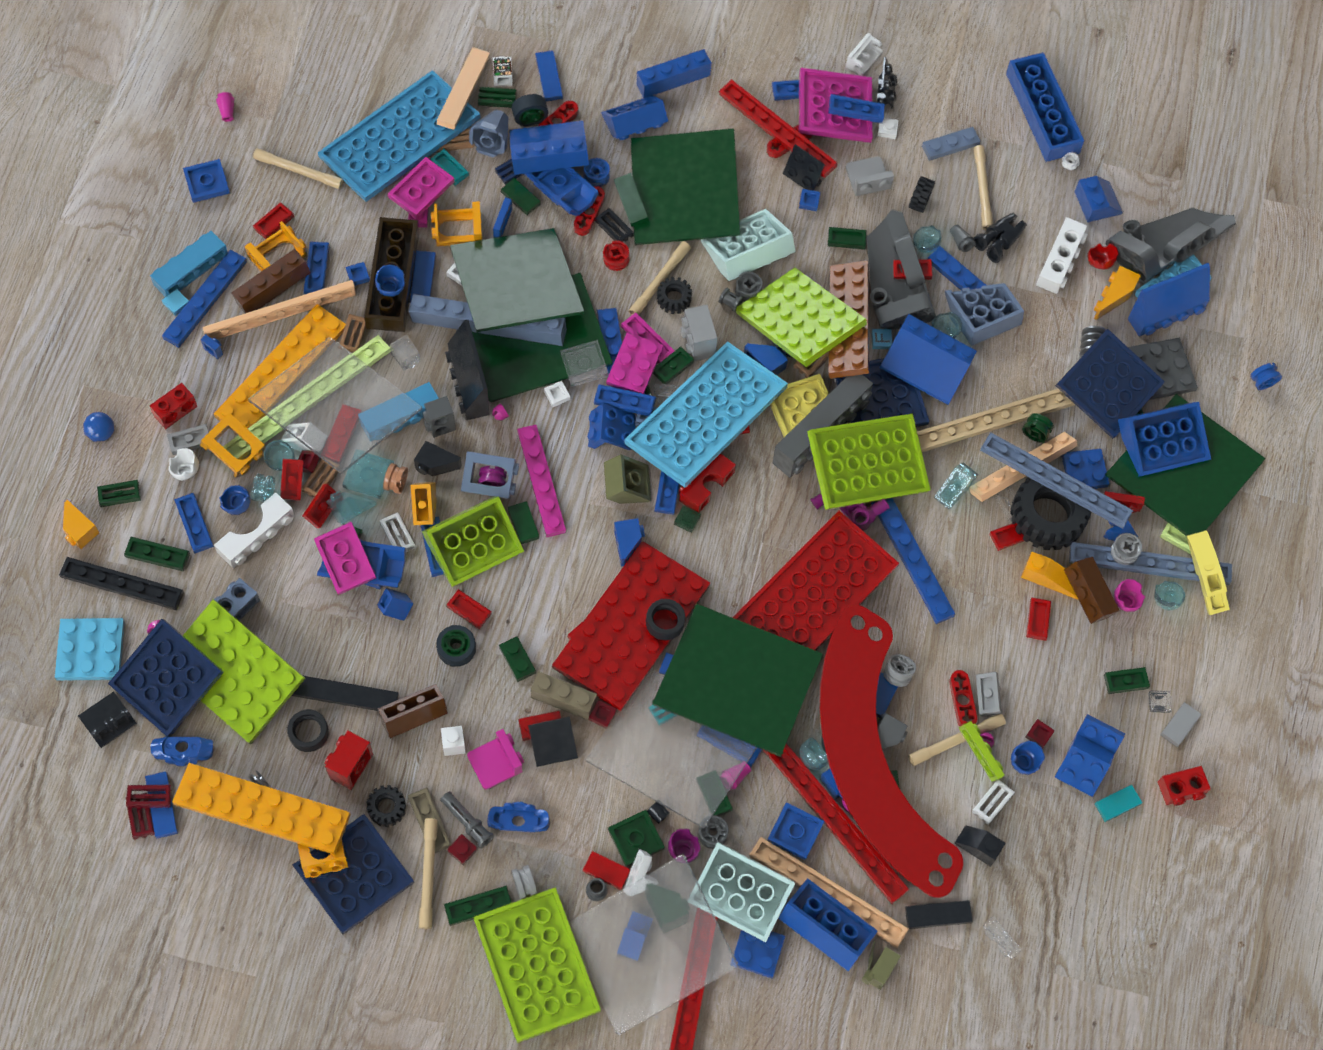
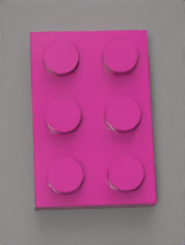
[388,157,455,219]
[606,333,663,394]
[314,522,377,595]

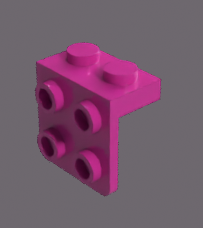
[467,729,524,790]

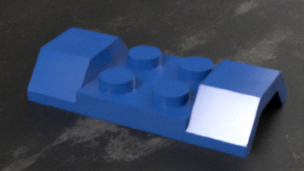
[524,167,598,216]
[317,541,406,588]

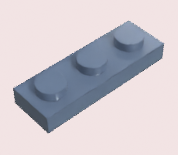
[922,127,981,161]

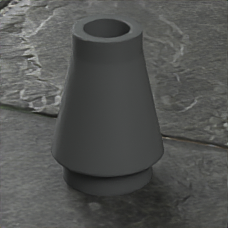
[950,225,975,252]

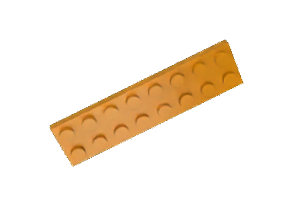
[214,304,346,431]
[172,763,351,855]

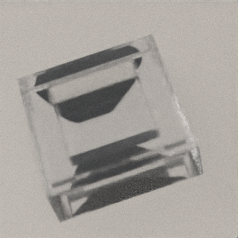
[1148,690,1172,713]

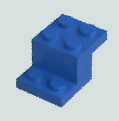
[1055,714,1125,797]

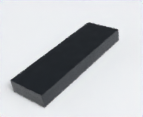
[905,900,973,929]

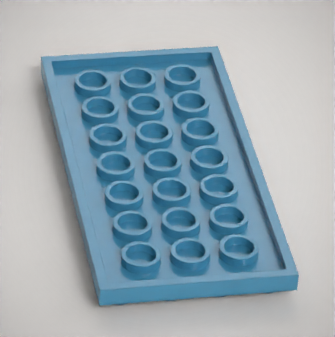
[317,70,481,202]

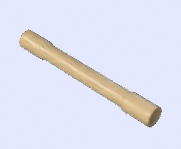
[973,145,993,230]
[253,148,344,189]
[629,241,691,315]
[908,714,1006,766]
[419,818,438,929]

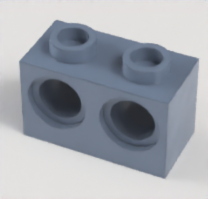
[214,578,260,621]

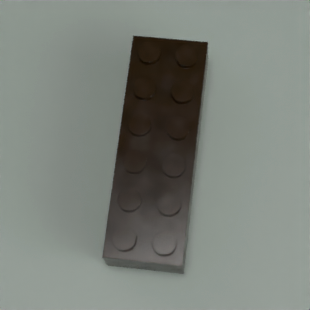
[364,217,419,332]

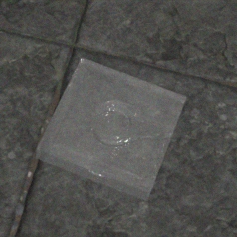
[560,340,609,387]

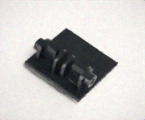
[877,57,898,109]
[782,144,825,191]
[78,691,137,748]

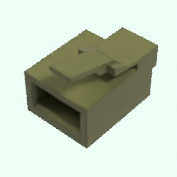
[861,940,901,990]

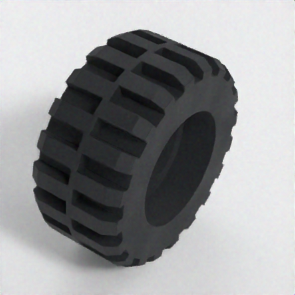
[1010,476,1091,550]

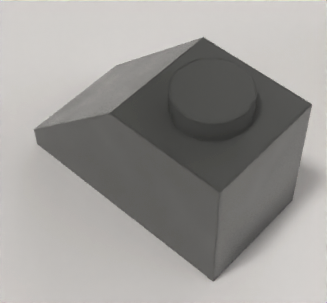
[877,713,908,749]

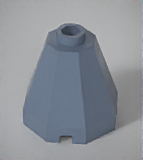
[469,110,509,157]

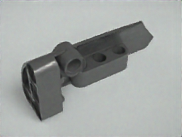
[1106,207,1236,283]
[866,209,936,329]

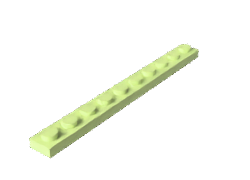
[223,335,391,460]

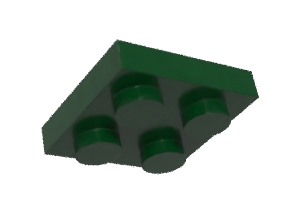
[607,810,665,867]

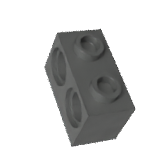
[422,396,456,438]

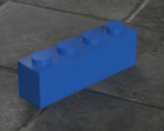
[636,49,712,98]

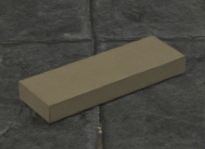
[407,788,451,853]

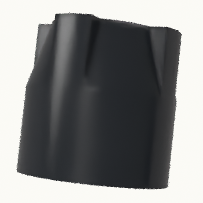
[647,800,670,824]

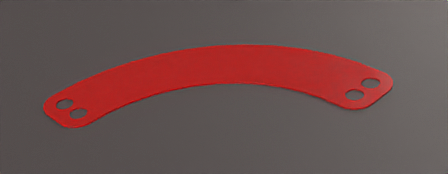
[820,605,963,898]

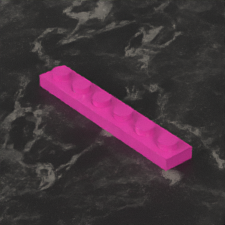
[517,425,566,538]

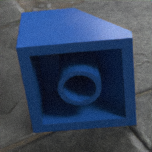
[1074,176,1123,223]

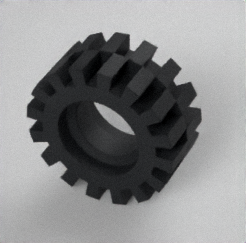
[909,176,935,213]
[657,277,692,314]
[366,785,406,827]

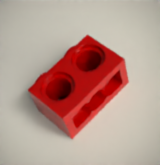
[149,383,198,430]
[1157,766,1211,806]

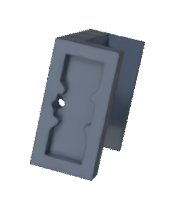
[461,451,519,499]

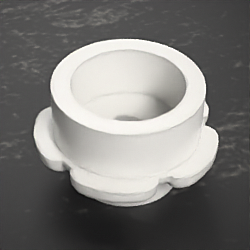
[1062,152,1080,170]

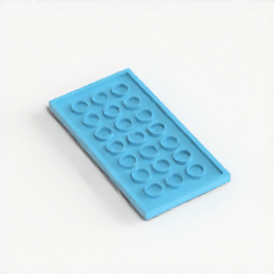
[624,341,788,488]

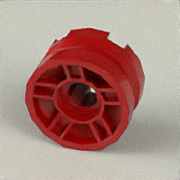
[603,241,630,271]

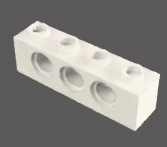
[1036,217,1088,294]

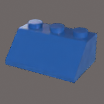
[601,95,668,140]

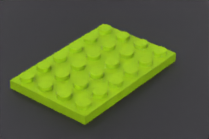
[736,267,867,367]
[807,414,931,510]
[183,600,306,744]
[473,887,601,1043]

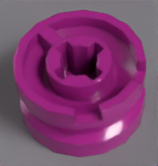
[478,466,507,487]

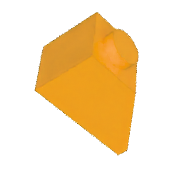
[410,482,437,525]
[63,500,99,549]

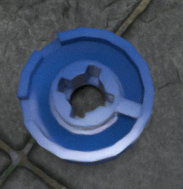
[584,158,610,187]
[1250,362,1282,390]

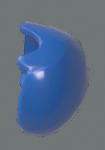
[375,264,405,297]
[83,412,114,442]
[219,485,251,515]
[1010,741,1045,775]

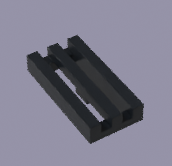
[595,208,634,242]

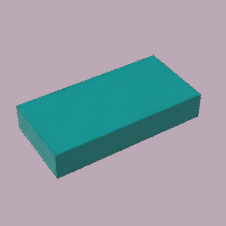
[430,149,469,186]
[1094,785,1142,822]

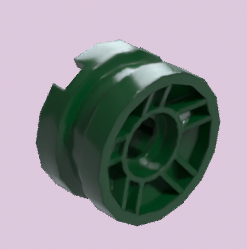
[1022,413,1054,443]

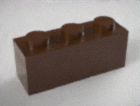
[1064,556,1120,624]
[378,684,448,739]

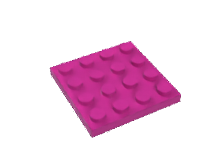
[799,68,873,143]

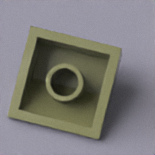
[604,454,651,504]

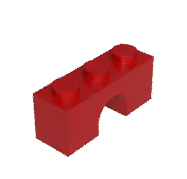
[679,453,736,515]

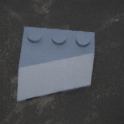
[945,283,1024,346]

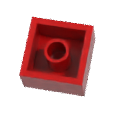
[325,730,374,790]

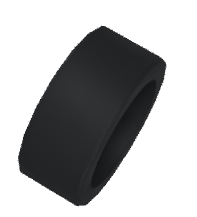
[646,599,686,641]
[287,709,329,752]

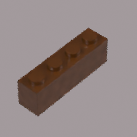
[231,249,311,313]

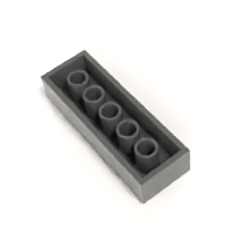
[772,375,873,478]

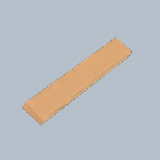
[437,47,490,130]

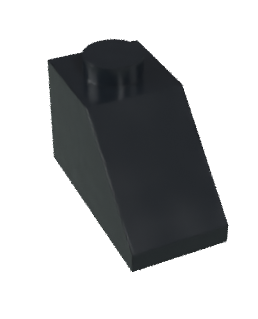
[414,441,462,477]
[954,825,1006,867]

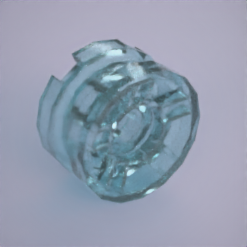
[251,473,275,503]

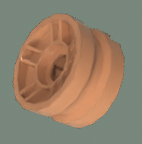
[383,463,408,494]

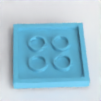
[55,618,125,680]

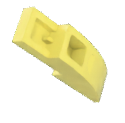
[1187,530,1230,615]

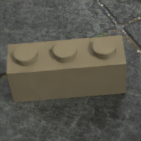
[531,672,597,720]

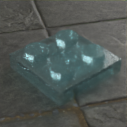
[342,450,394,499]

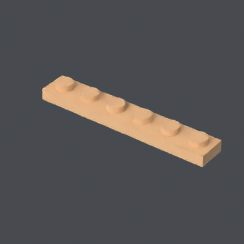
[969,432,1077,502]

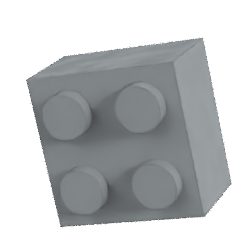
[680,305,717,361]

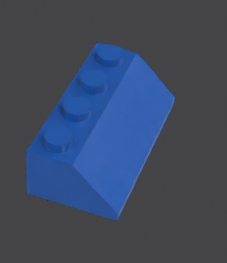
[778,878,878,972]

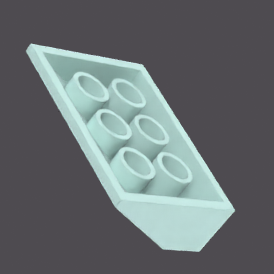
[700,209,796,281]
[688,842,795,942]

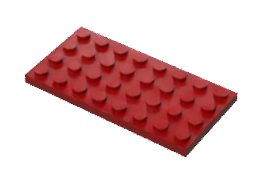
[732,510,899,651]
[552,541,710,711]

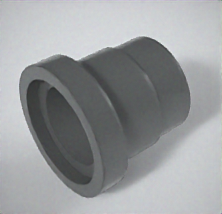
[586,878,607,901]

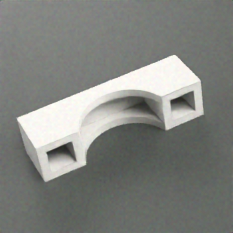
[214,493,294,569]

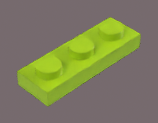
[958,721,1005,782]

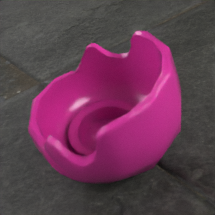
[1114,579,1145,612]

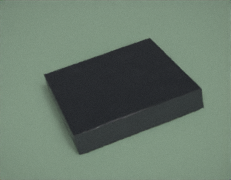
[528,717,578,767]

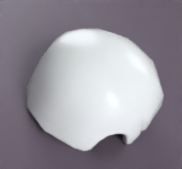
[169,448,199,481]

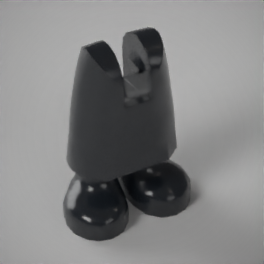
[974,212,1027,263]

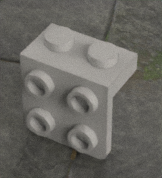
[846,157,894,196]

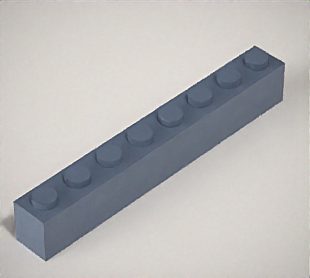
[409,294,567,346]

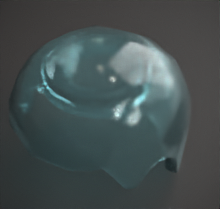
[913,225,942,253]
[931,312,962,339]
[263,440,295,471]
[1154,580,1185,611]
[799,737,828,770]

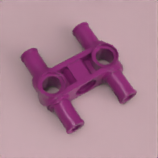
[810,493,890,531]

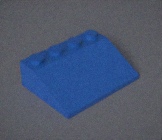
[509,120,589,175]
[1128,263,1210,337]
[879,314,977,405]
[1118,402,1211,476]

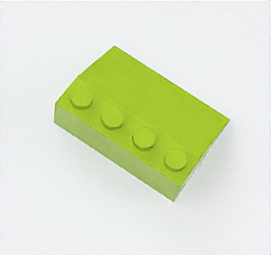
[422,496,524,587]

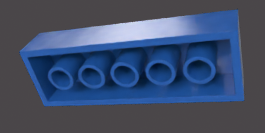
[1006,52,1084,162]

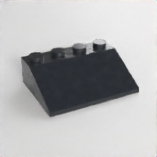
[445,320,490,420]

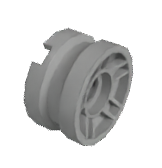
[1111,533,1142,565]
[883,654,916,687]
[511,865,537,899]

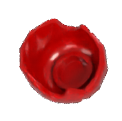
[1087,243,1119,270]

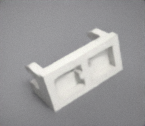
[846,33,883,76]

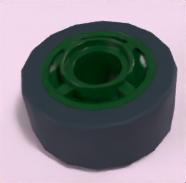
[512,94,549,126]
[436,625,476,667]

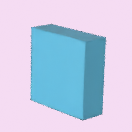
[162,289,189,316]

